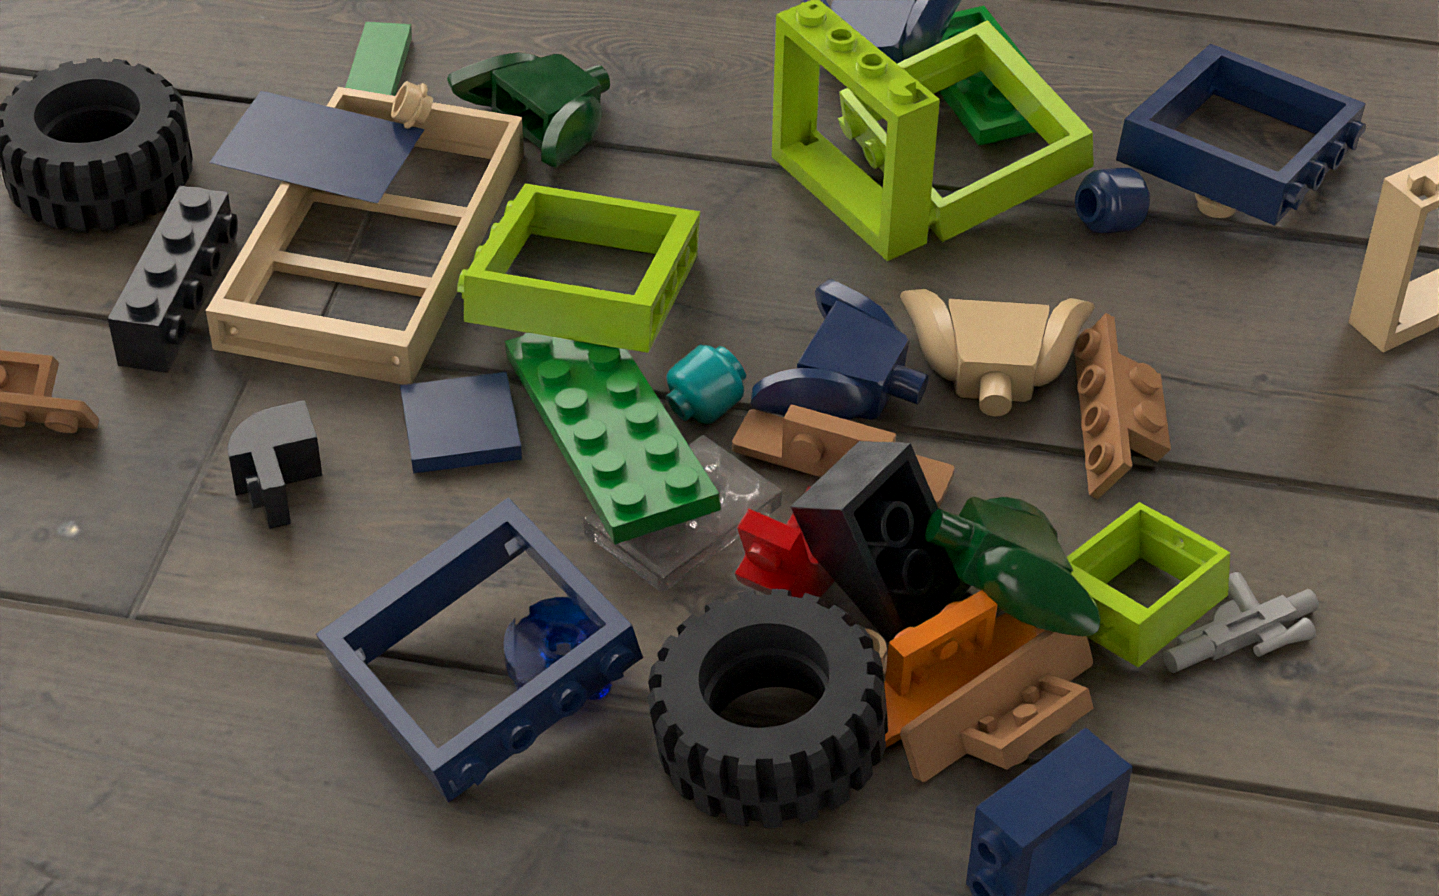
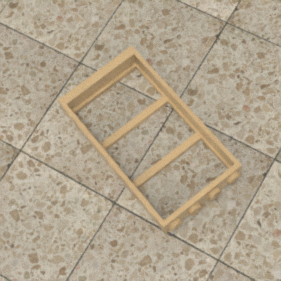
[206,87,524,385]

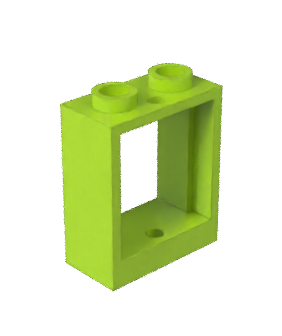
[1067,502,1230,668]

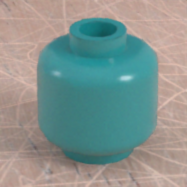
[665,344,746,424]

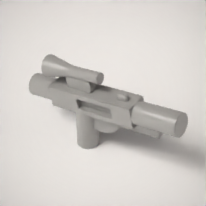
[1163,572,1319,673]

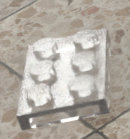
[584,435,782,593]

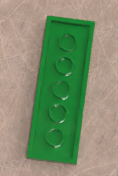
[504,333,721,545]

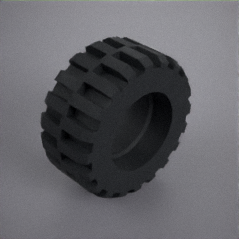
[0,58,193,233]
[647,589,888,828]

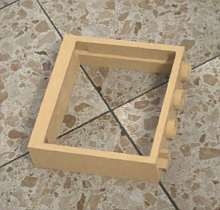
[1348,155,1439,352]

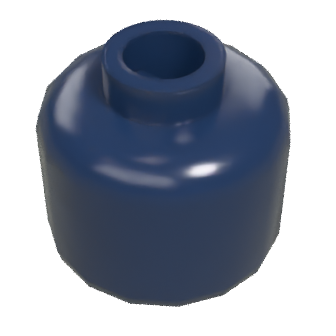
[1075,168,1150,233]

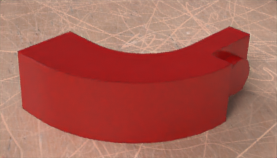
[734,486,834,598]

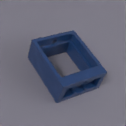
[966,727,1133,896]

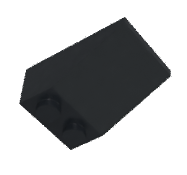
[790,441,971,643]

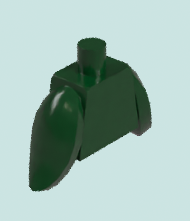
[447,52,610,169]
[925,497,1101,637]

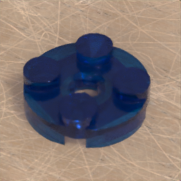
[503,597,612,700]

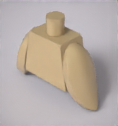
[900,289,1095,416]

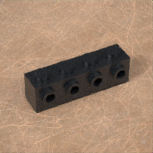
[108,186,238,373]

